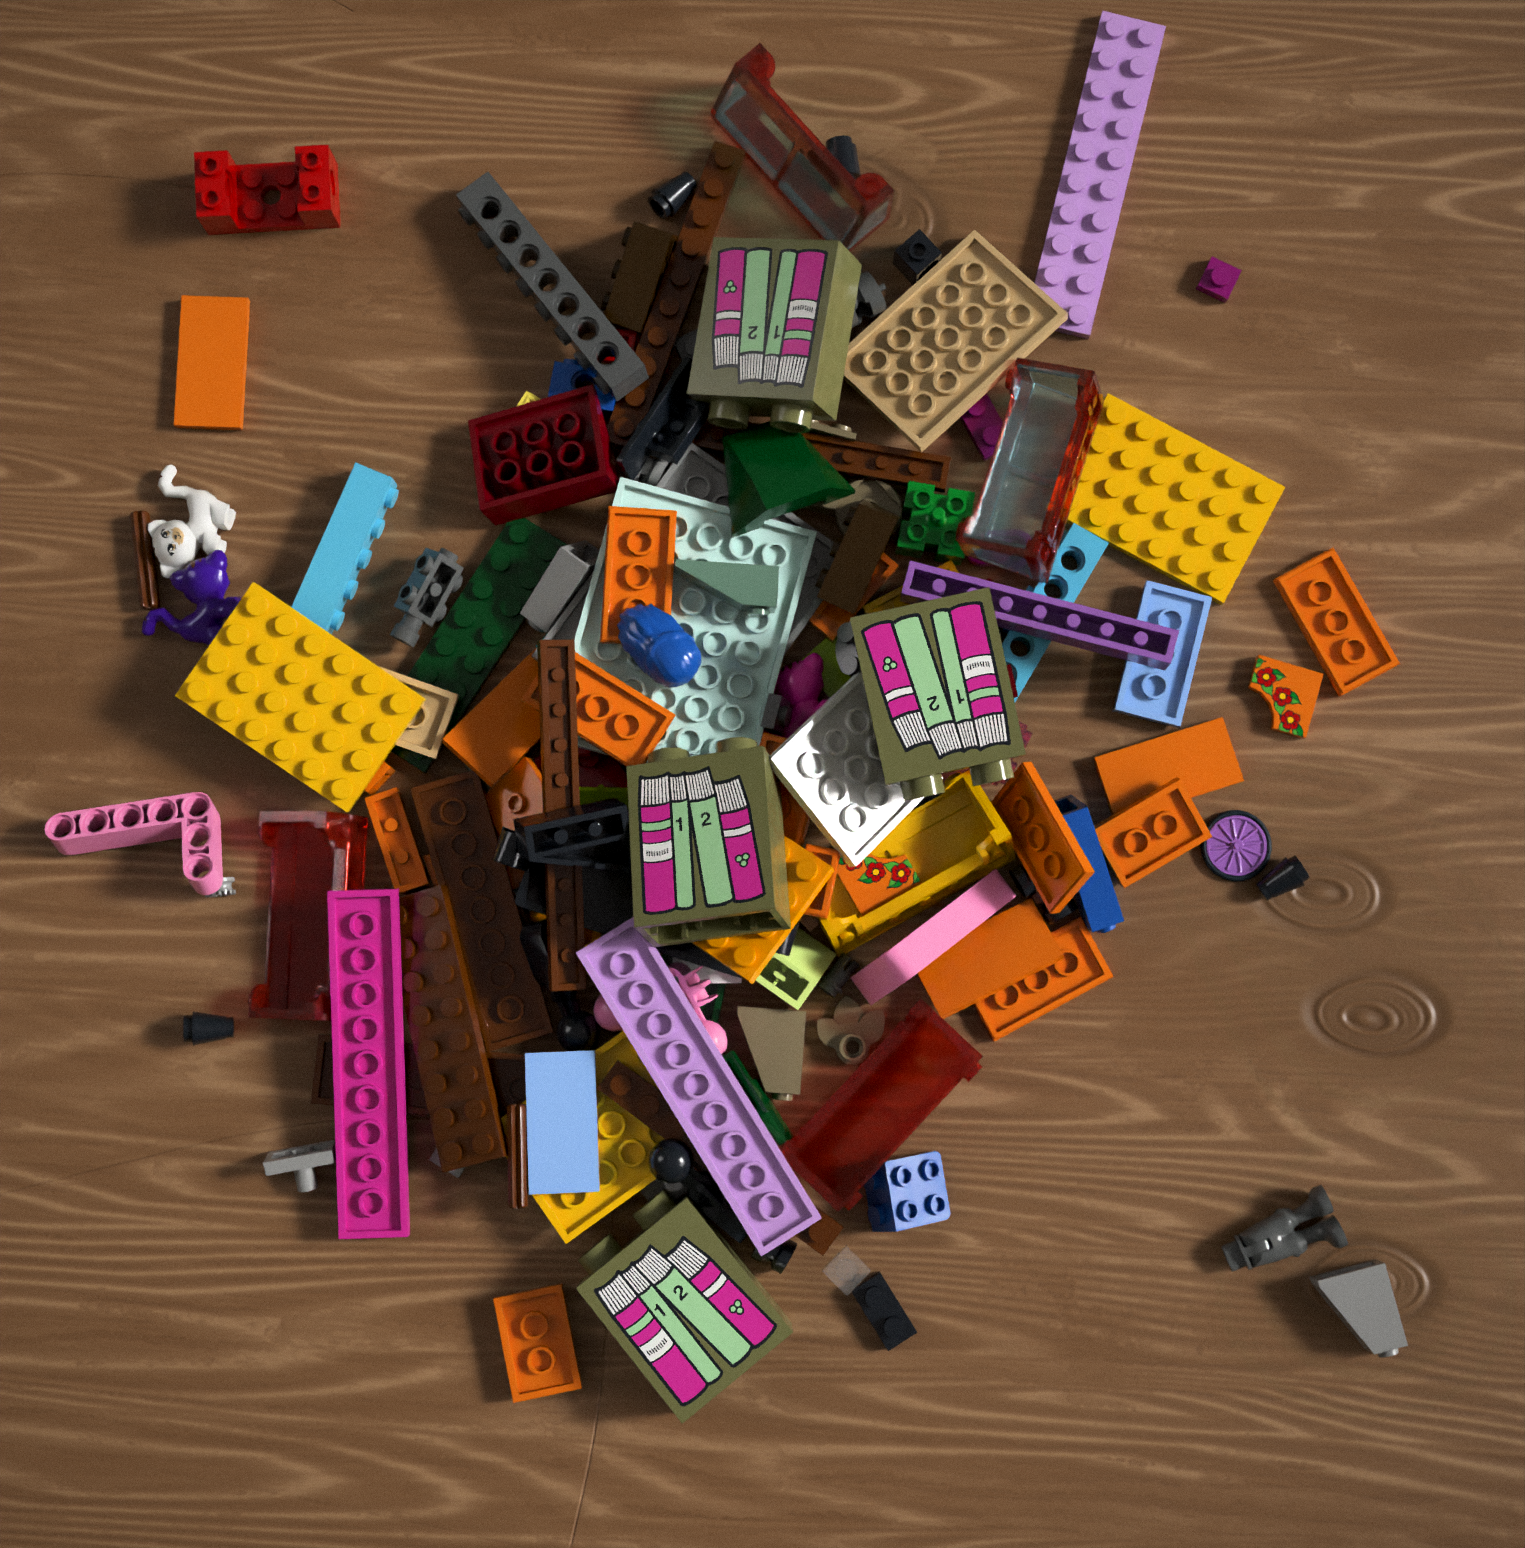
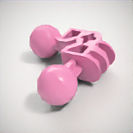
[593,962,728,1056]

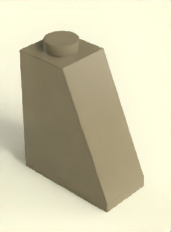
[737,1006,807,1101]

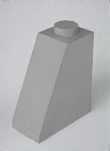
[520,540,599,633]
[1310,1259,1408,1358]

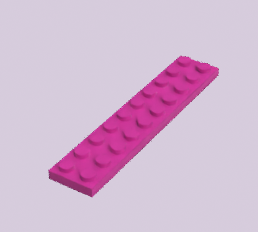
[327,888,410,1239]

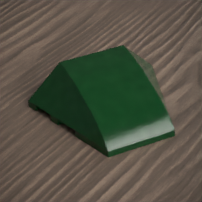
[722,421,856,538]

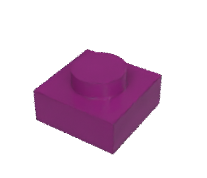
[1196,256,1242,303]

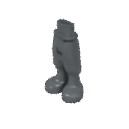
[1221,1185,1348,1272]

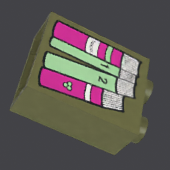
[687,237,862,433]
[850,587,1026,801]
[626,737,791,947]
[576,1189,793,1424]

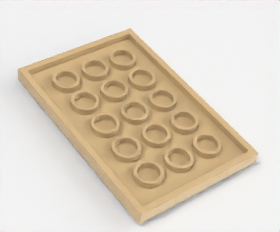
[843,230,1068,453]

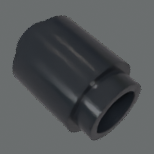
[824,135,861,189]

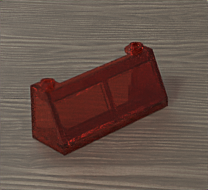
[248,811,368,1021]
[780,998,983,1212]

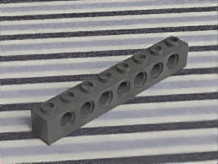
[456,172,649,402]

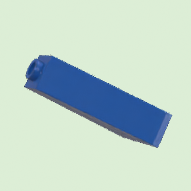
[1055,795,1124,933]

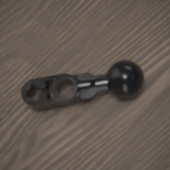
[520,919,600,1051]
[648,1138,748,1243]

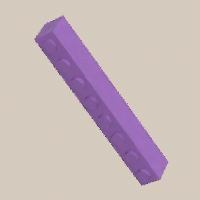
[900,561,1179,670]

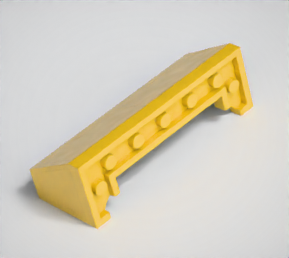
[816,770,1015,958]

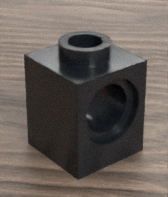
[893,229,942,285]

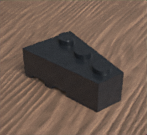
[513,798,631,872]

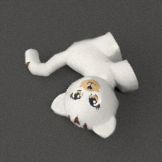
[148,465,236,578]

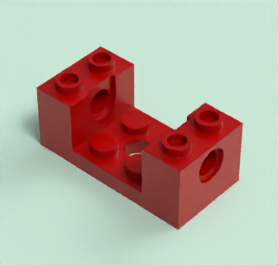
[194,145,341,235]

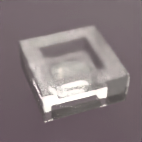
[822,1245,871,1296]

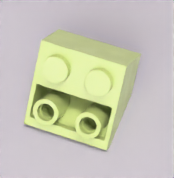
[755,927,836,1010]

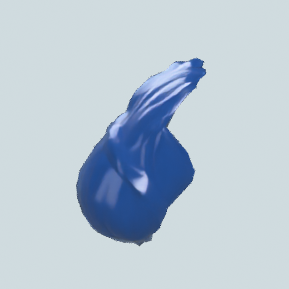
[617,604,701,688]

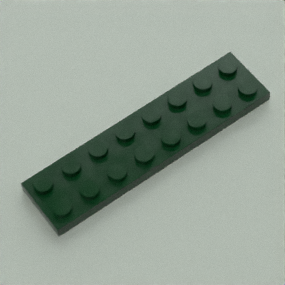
[391,518,567,774]

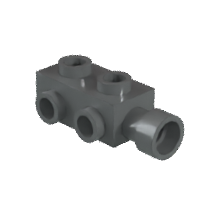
[390,548,464,648]

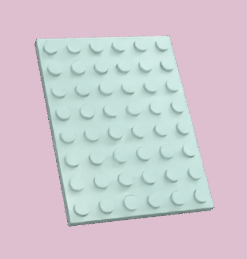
[574,477,817,763]

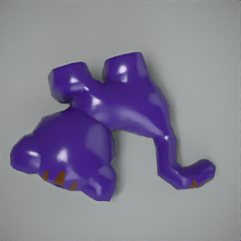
[142,549,242,645]

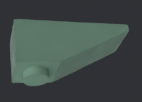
[674,559,779,618]

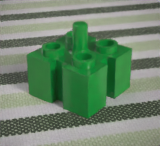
[895,481,975,566]

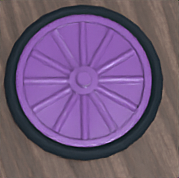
[1200,810,1272,881]

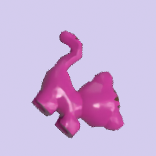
[763,653,827,738]

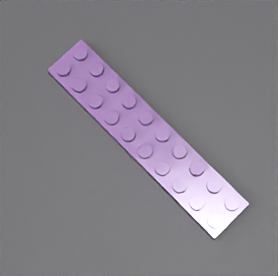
[1034,11,1166,339]
[576,917,822,1256]

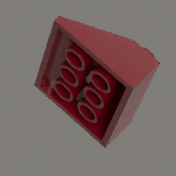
[468,384,619,526]

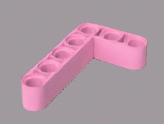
[44,792,223,895]
[850,869,1016,1005]

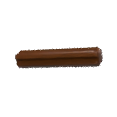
[130,511,160,610]
[507,1104,528,1209]

